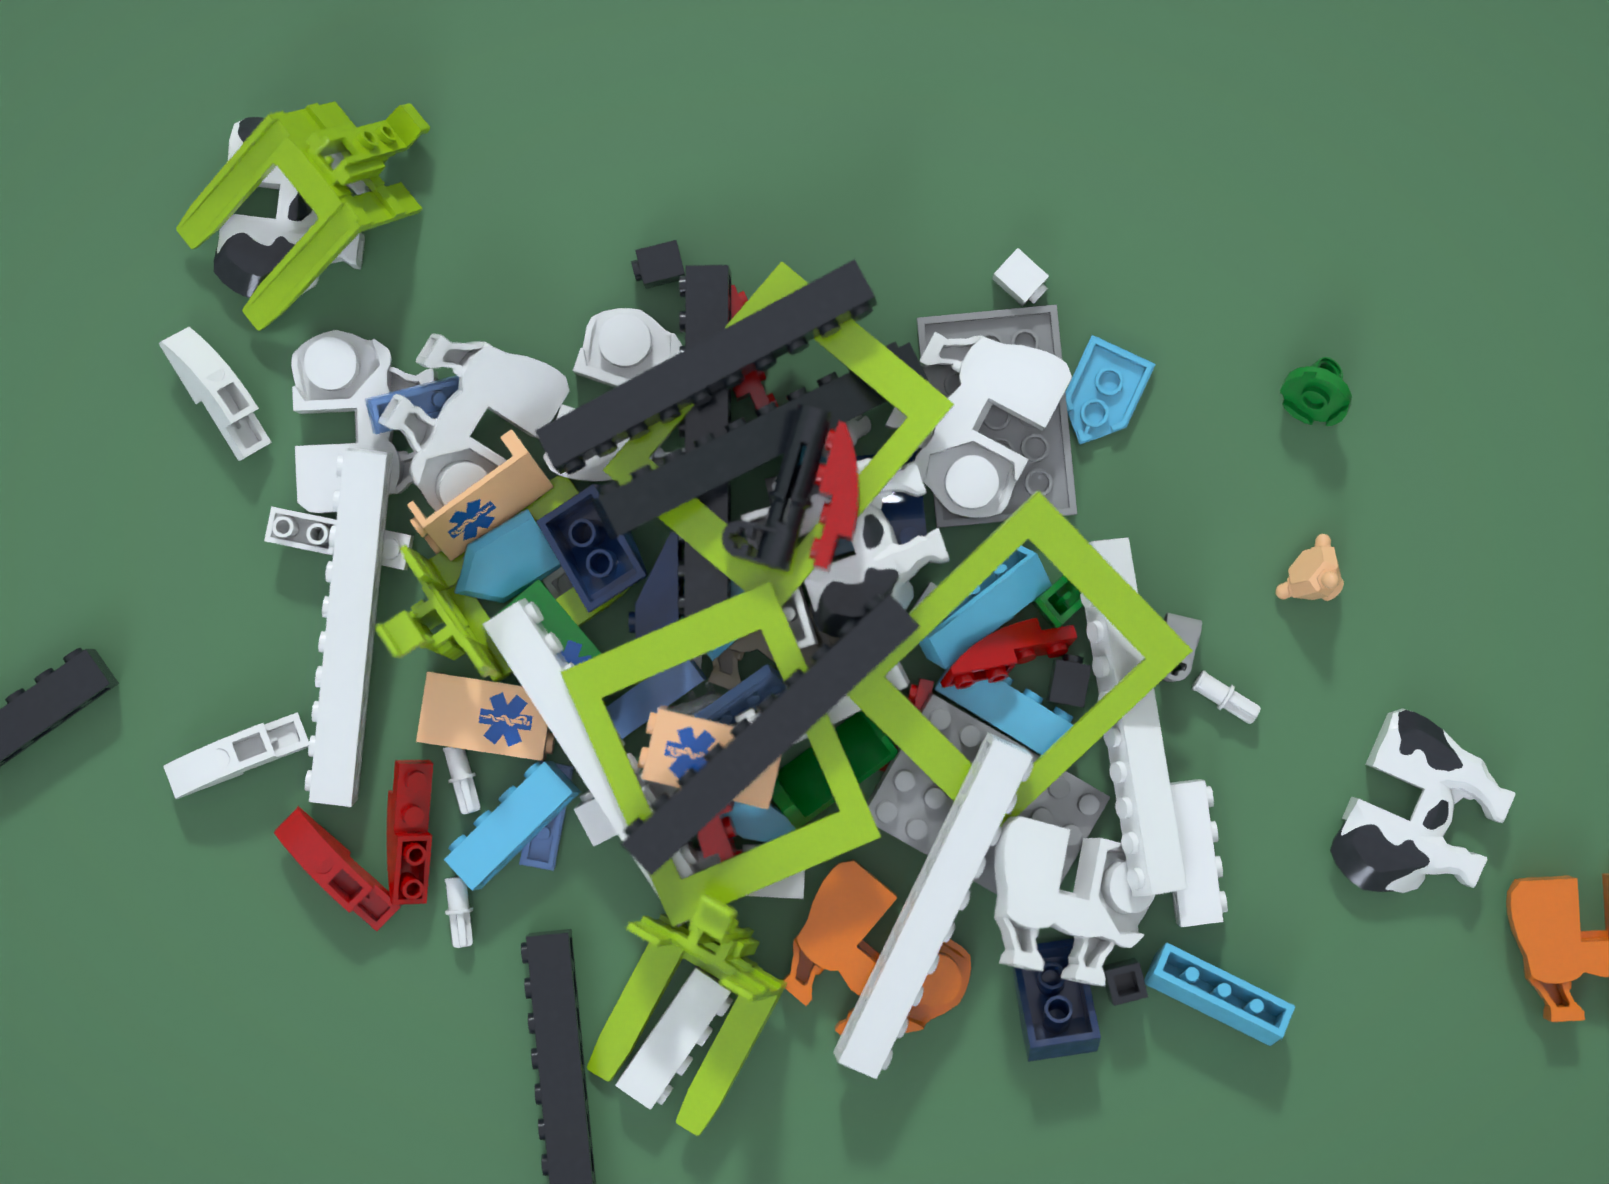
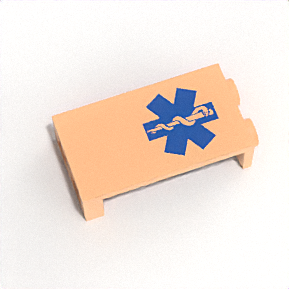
[407,429,554,561]
[416,671,555,761]
[638,705,782,810]

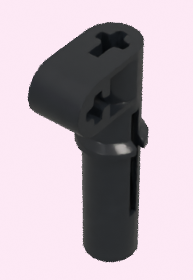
[722,404,833,572]

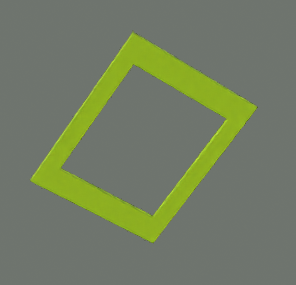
[603,261,954,607]
[847,490,1193,826]
[560,581,881,927]

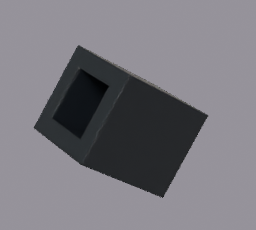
[631,240,686,289]
[1046,654,1091,707]
[1102,958,1148,1006]

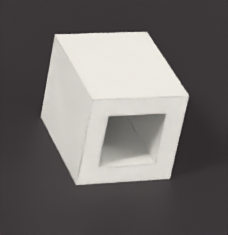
[992,248,1049,307]

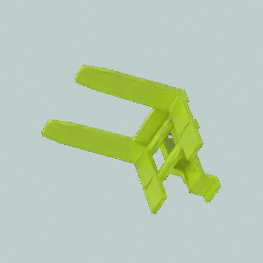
[176,101,430,331]
[376,475,636,682]
[587,895,787,1136]

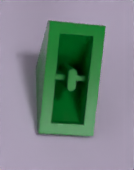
[1031,575,1083,628]

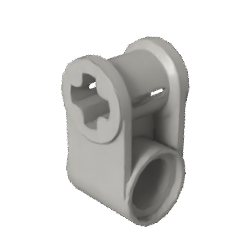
[1162,613,1202,682]

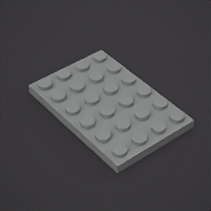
[916,305,1077,528]
[867,693,1110,895]

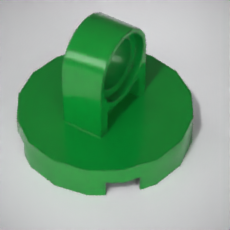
[1280,357,1352,426]

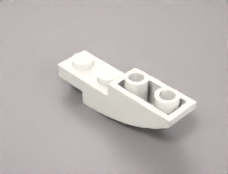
[159,327,272,461]
[264,506,414,570]
[163,712,309,799]

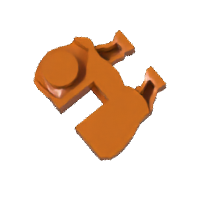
[782,859,971,1035]
[1506,873,1609,1022]

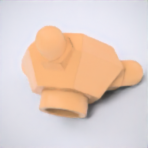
[1275,534,1344,601]

